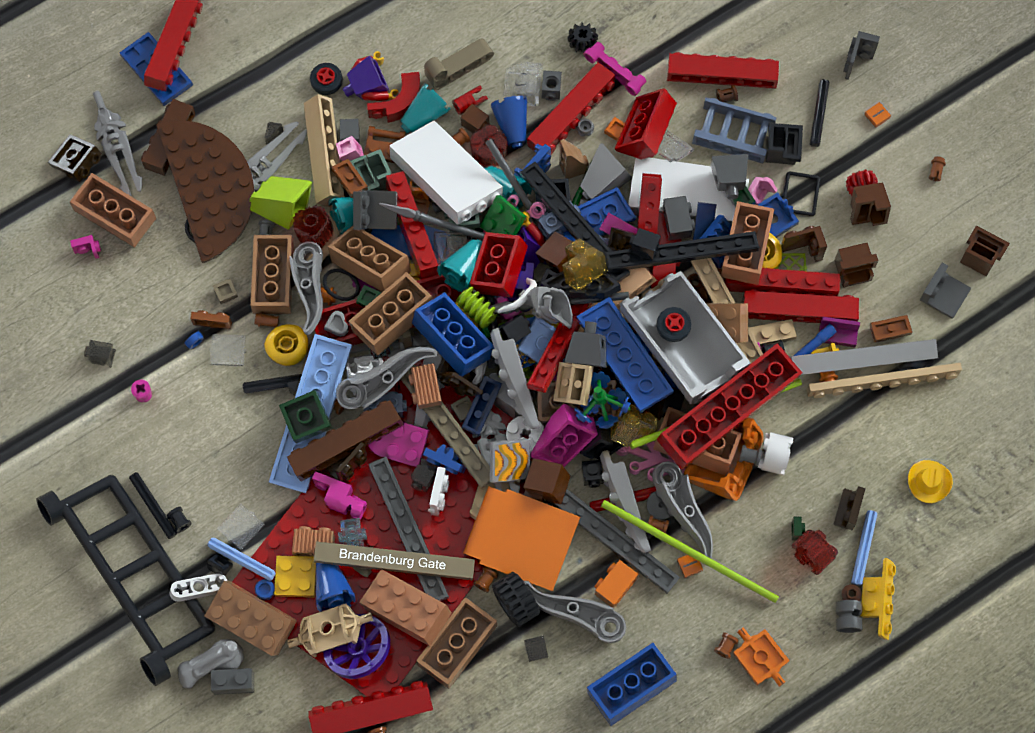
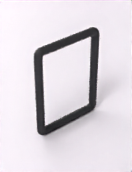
[783,171,820,216]

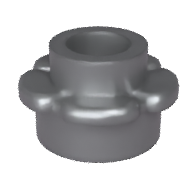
[576,119,594,136]

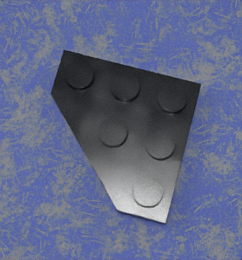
[541,258,621,299]

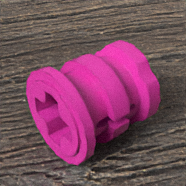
[131,380,152,403]

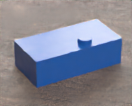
[412,292,494,377]
[587,643,677,726]

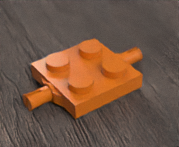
[733,627,790,687]

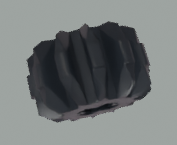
[567,22,598,53]

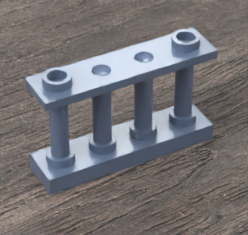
[692,98,777,164]

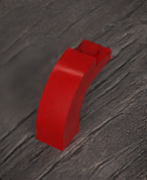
[367,72,421,123]

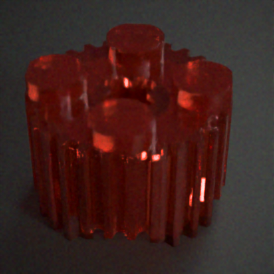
[470,125,507,167]
[293,204,334,248]
[791,529,838,575]

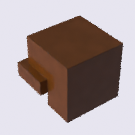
[850,182,891,226]
[960,225,1010,277]
[536,231,585,273]
[834,242,879,288]
[524,458,571,505]

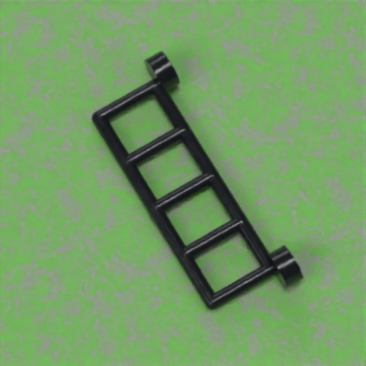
[36,475,215,686]

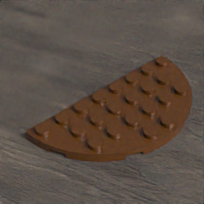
[156,120,254,263]

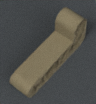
[424,38,494,90]

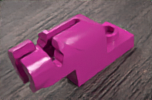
[312,471,367,520]

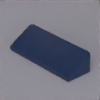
[693,202,717,240]
[461,376,503,436]

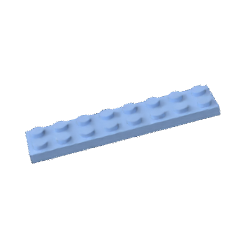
[269,334,352,493]

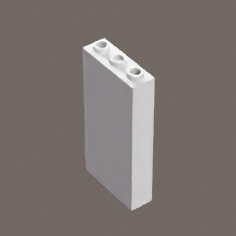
[389,121,503,225]
[628,157,749,226]

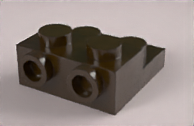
[48,134,102,182]

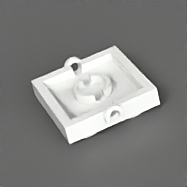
[428,467,449,516]

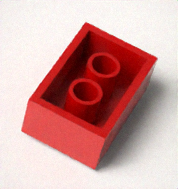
[469,232,528,298]

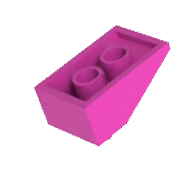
[530,404,598,467]

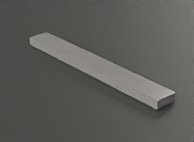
[789,339,938,375]

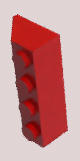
[615,88,677,160]

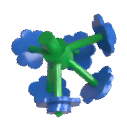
[574,371,631,429]

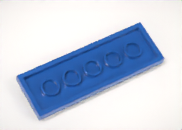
[576,297,674,413]

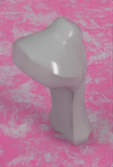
[178,639,244,689]

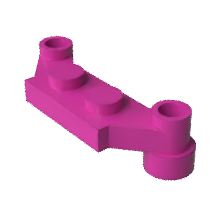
[583,42,647,96]

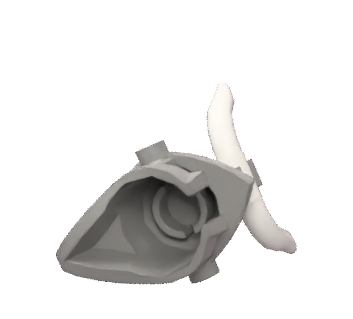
[498,278,573,329]

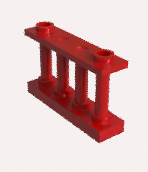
[637,173,662,234]

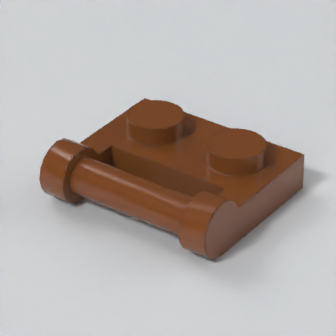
[364,126,406,163]

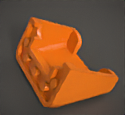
[684,418,764,501]

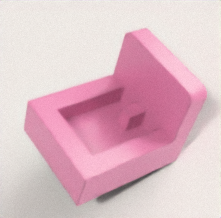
[748,177,778,205]

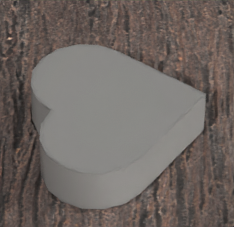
[324,311,348,337]

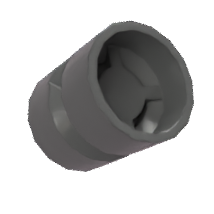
[836,600,863,633]

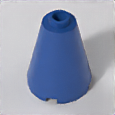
[491,96,527,149]
[316,563,356,612]

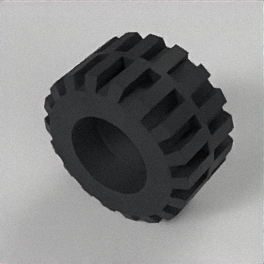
[492,572,540,627]

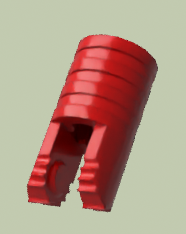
[452,85,488,115]

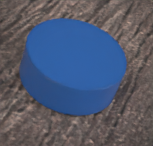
[185,331,204,349]
[255,579,275,600]

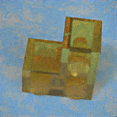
[562,238,607,291]
[611,404,657,447]

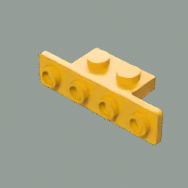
[860,558,896,640]

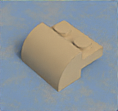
[553,362,594,406]

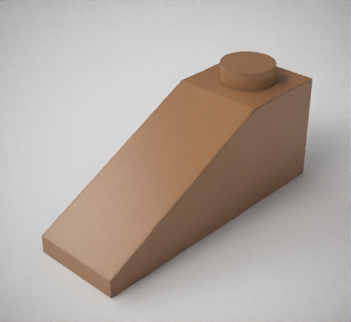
[559,139,589,179]

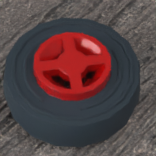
[310,63,343,95]
[656,307,692,342]

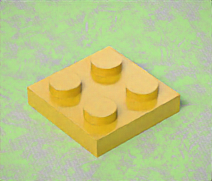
[274,556,316,597]

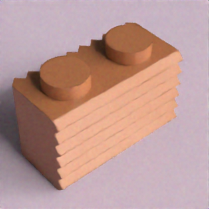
[408,363,442,409]
[292,526,335,557]

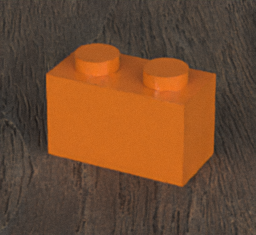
[594,560,638,608]

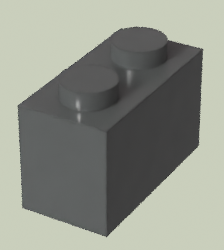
[662,196,695,241]
[211,668,255,695]

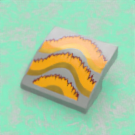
[490,438,530,482]

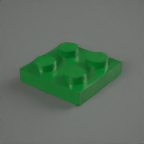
[480,195,526,235]

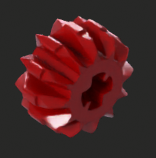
[846,169,878,196]

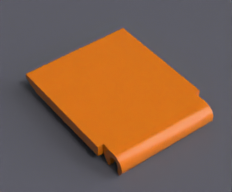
[463,486,580,591]

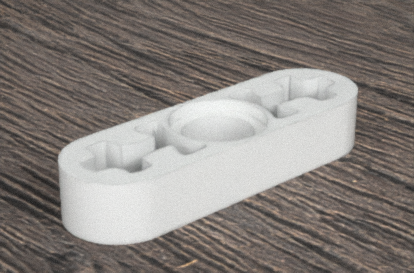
[169,574,227,602]

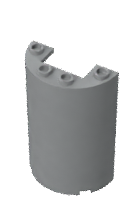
[620,271,751,404]

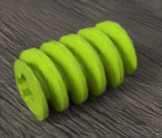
[456,286,497,329]

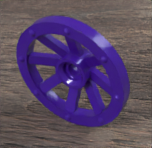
[323,614,390,679]

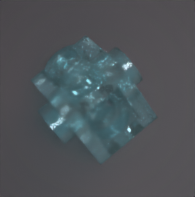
[338,518,367,547]

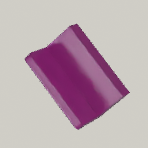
[819,317,860,348]

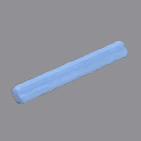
[851,510,877,586]
[208,538,276,581]

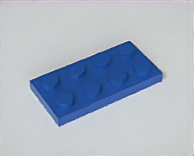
[119,32,193,106]

